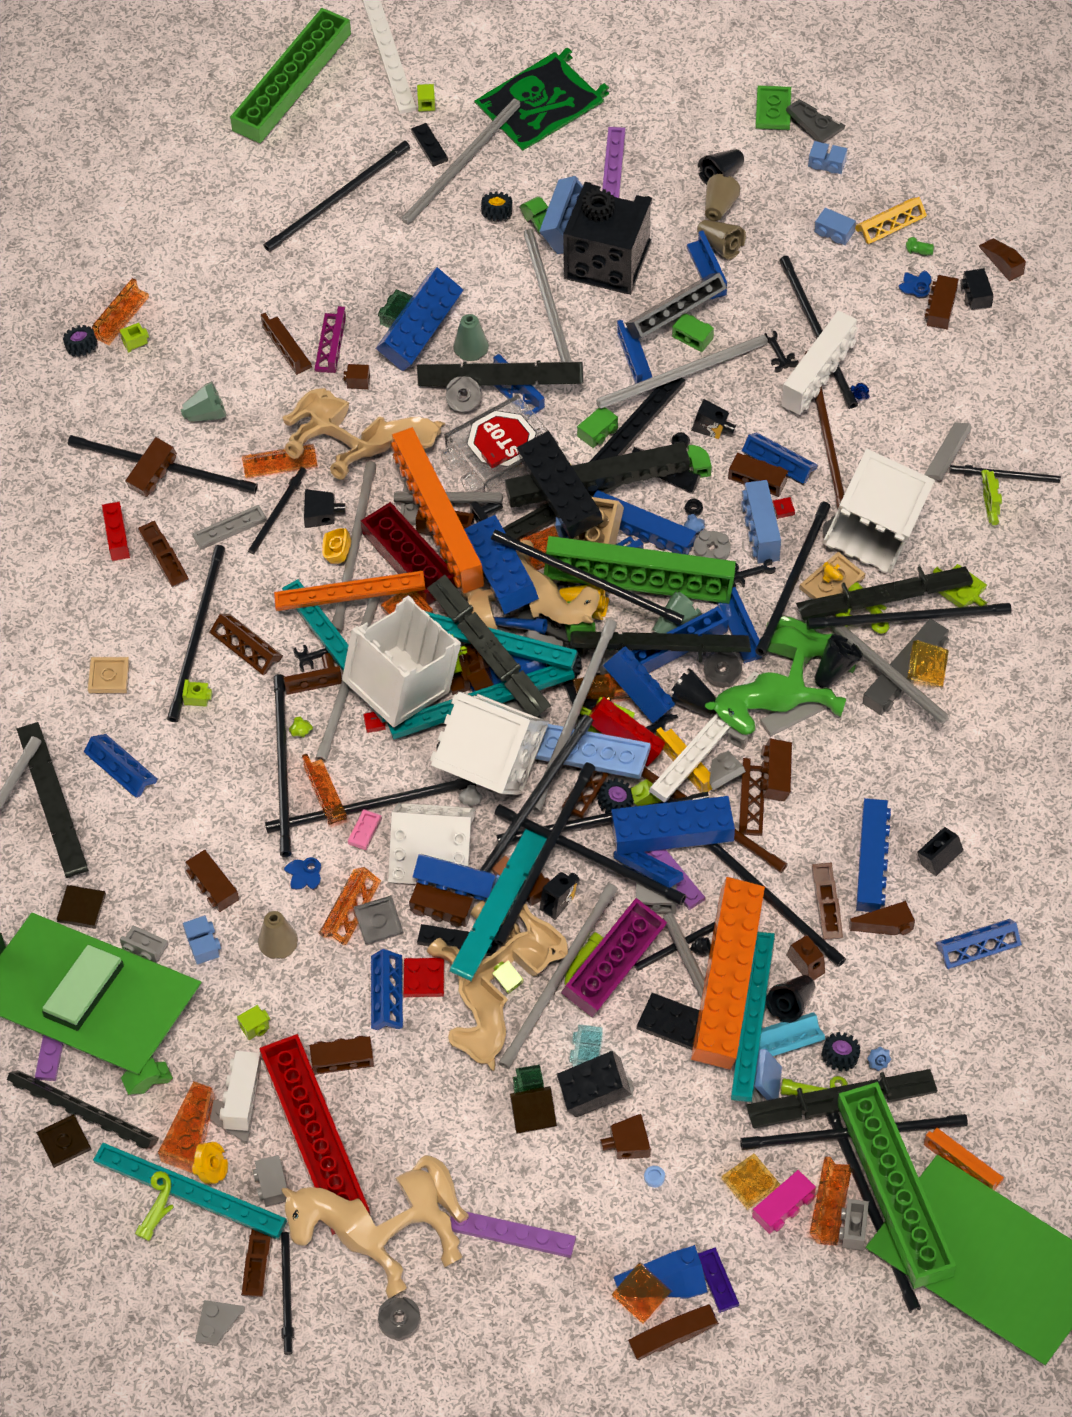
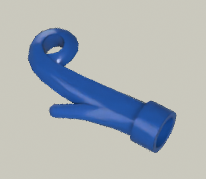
[495,617,548,634]

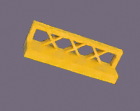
[855,197,927,244]
[656,727,712,793]

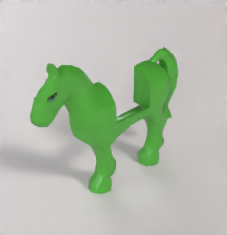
[705,616,856,735]

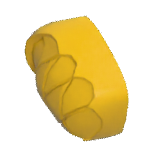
[322,528,351,564]

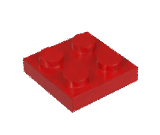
[403,958,444,997]

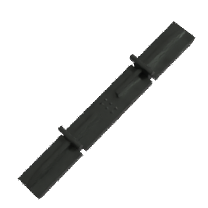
[417,360,584,386]
[796,566,973,621]
[427,575,551,717]
[570,631,751,663]
[16,722,89,878]
[746,1069,938,1129]

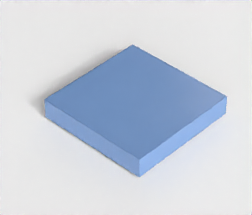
[755,1049,782,1100]

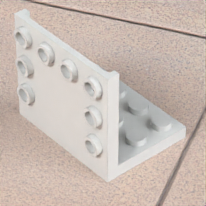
[388,803,476,886]

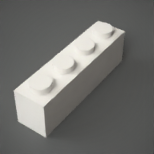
[220,1051,261,1131]

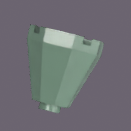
[180,381,227,422]

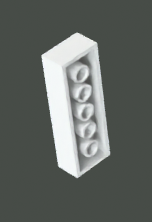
[781,310,858,415]

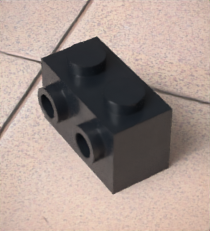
[960,268,994,310]
[917,827,963,876]

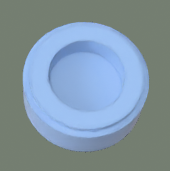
[644,1166,665,1188]

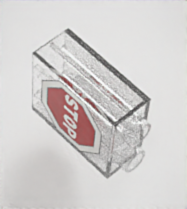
[441,394,559,504]

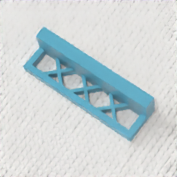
[759,1012,826,1056]

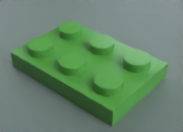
[756,85,791,130]

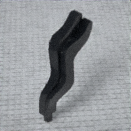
[645,713,678,735]

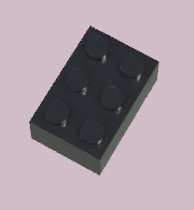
[557,1051,632,1117]

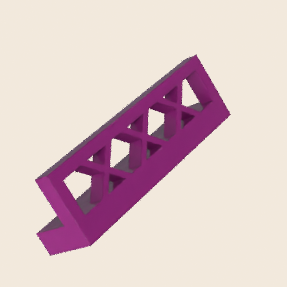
[315,306,346,373]

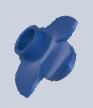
[899,270,932,298]
[284,857,321,890]

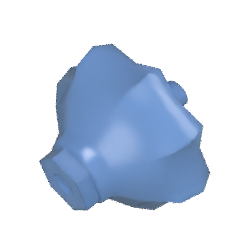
[684,514,705,534]
[867,1046,891,1071]

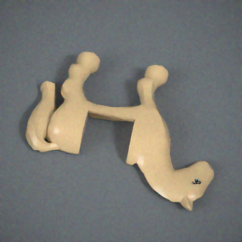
[282,388,445,480]
[461,540,599,643]
[426,900,568,1071]
[281,1155,469,1299]

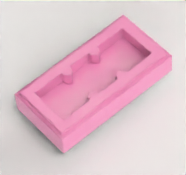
[348,809,382,850]

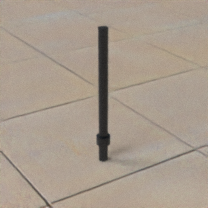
[950,465,1061,483]
[248,467,307,555]
[634,921,715,971]
[281,1232,294,1355]

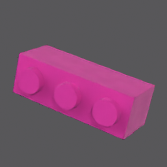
[752,1170,816,1234]

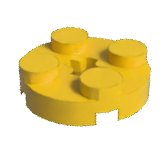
[192,1142,228,1184]

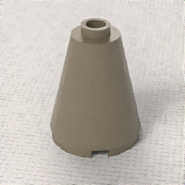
[705,174,741,221]
[697,220,746,260]
[258,911,298,959]

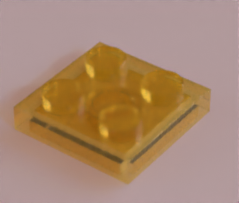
[907,640,949,687]
[721,1153,780,1210]

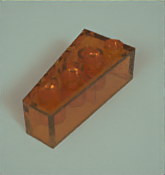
[158,1081,215,1174]

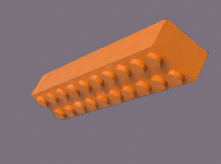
[391,427,484,594]
[691,877,765,1070]

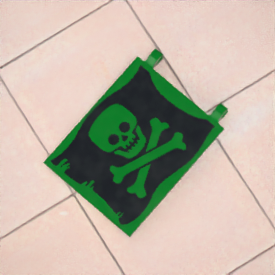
[474,47,609,151]

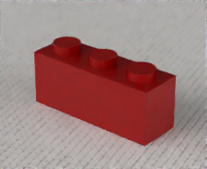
[102,501,130,561]

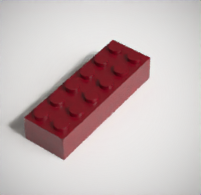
[360,502,457,606]

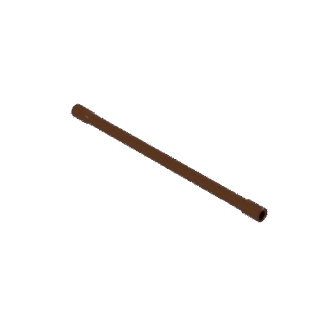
[805,350,845,510]
[641,767,788,873]

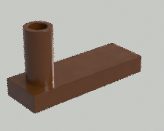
[283,653,342,695]

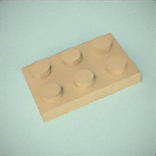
[799,552,866,599]

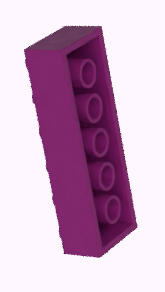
[561,898,668,1018]

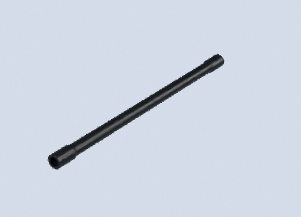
[263,141,410,253]
[779,256,858,409]
[68,435,258,494]
[755,502,831,656]
[491,529,685,626]
[167,545,225,722]
[806,603,1012,629]
[273,674,292,857]
[468,714,594,897]
[494,762,595,946]
[265,778,477,834]
[497,791,709,844]
[495,804,686,905]
[705,843,846,967]
[826,1112,921,1313]
[740,1114,968,1150]

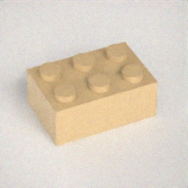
[573,497,624,545]

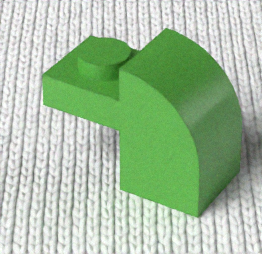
[519,196,548,234]
[687,445,712,478]
[121,1058,173,1095]

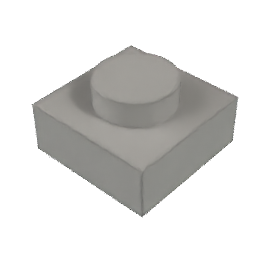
[727,727,748,750]

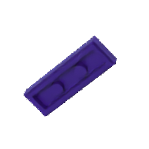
[698,1247,739,1313]

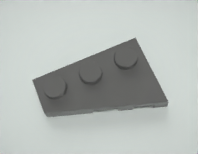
[786,99,846,143]

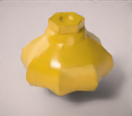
[823,562,843,583]

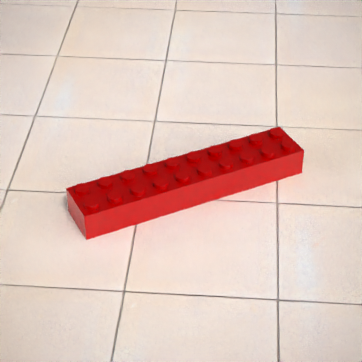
[259,1034,371,1235]

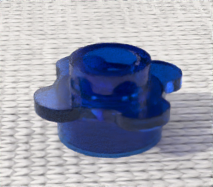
[850,383,870,400]

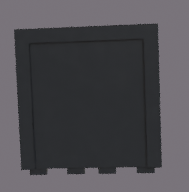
[563,182,652,295]

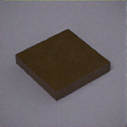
[56,885,106,929]
[510,1086,557,1134]
[36,1114,92,1168]

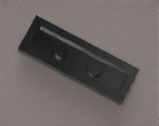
[411,123,448,167]

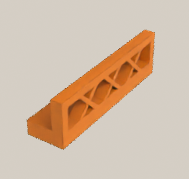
[924,1128,1004,1190]

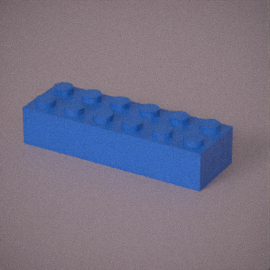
[375,267,464,371]
[464,515,539,614]
[611,796,735,855]

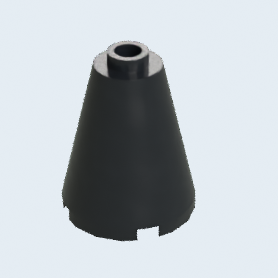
[697,149,744,185]
[814,634,863,688]
[668,668,717,718]
[766,975,815,1023]

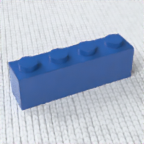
[603,646,675,723]
[413,854,497,901]

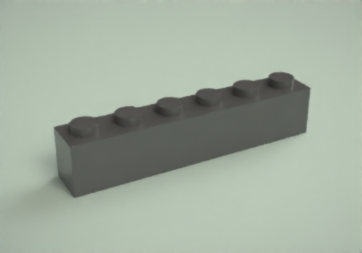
[625,272,727,339]
[862,618,949,715]

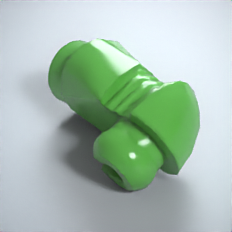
[906,237,934,256]

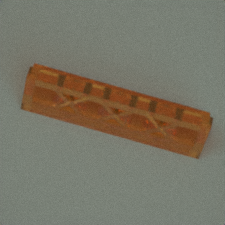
[92,278,149,345]
[242,444,317,478]
[302,754,347,825]
[319,867,381,945]
[810,1156,852,1245]

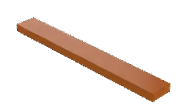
[274,571,426,611]

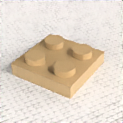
[88,657,130,693]

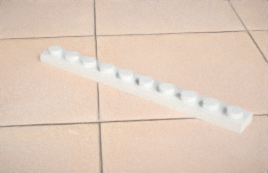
[362,0,416,114]
[649,671,759,803]

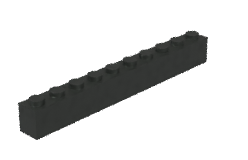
[505,442,690,508]

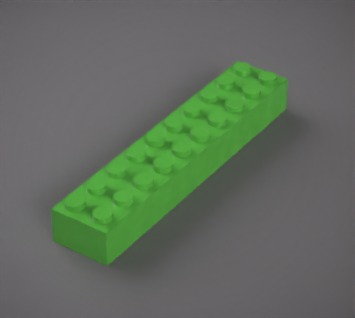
[230,8,351,143]
[544,536,736,604]
[837,1082,956,1289]

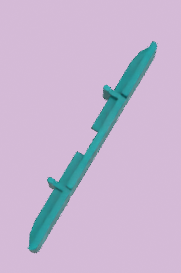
[449,829,547,981]

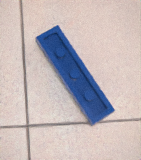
[613,851,684,887]

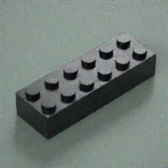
[516,430,603,539]

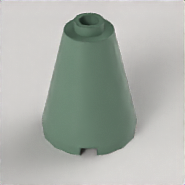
[453,314,489,361]
[651,591,702,633]

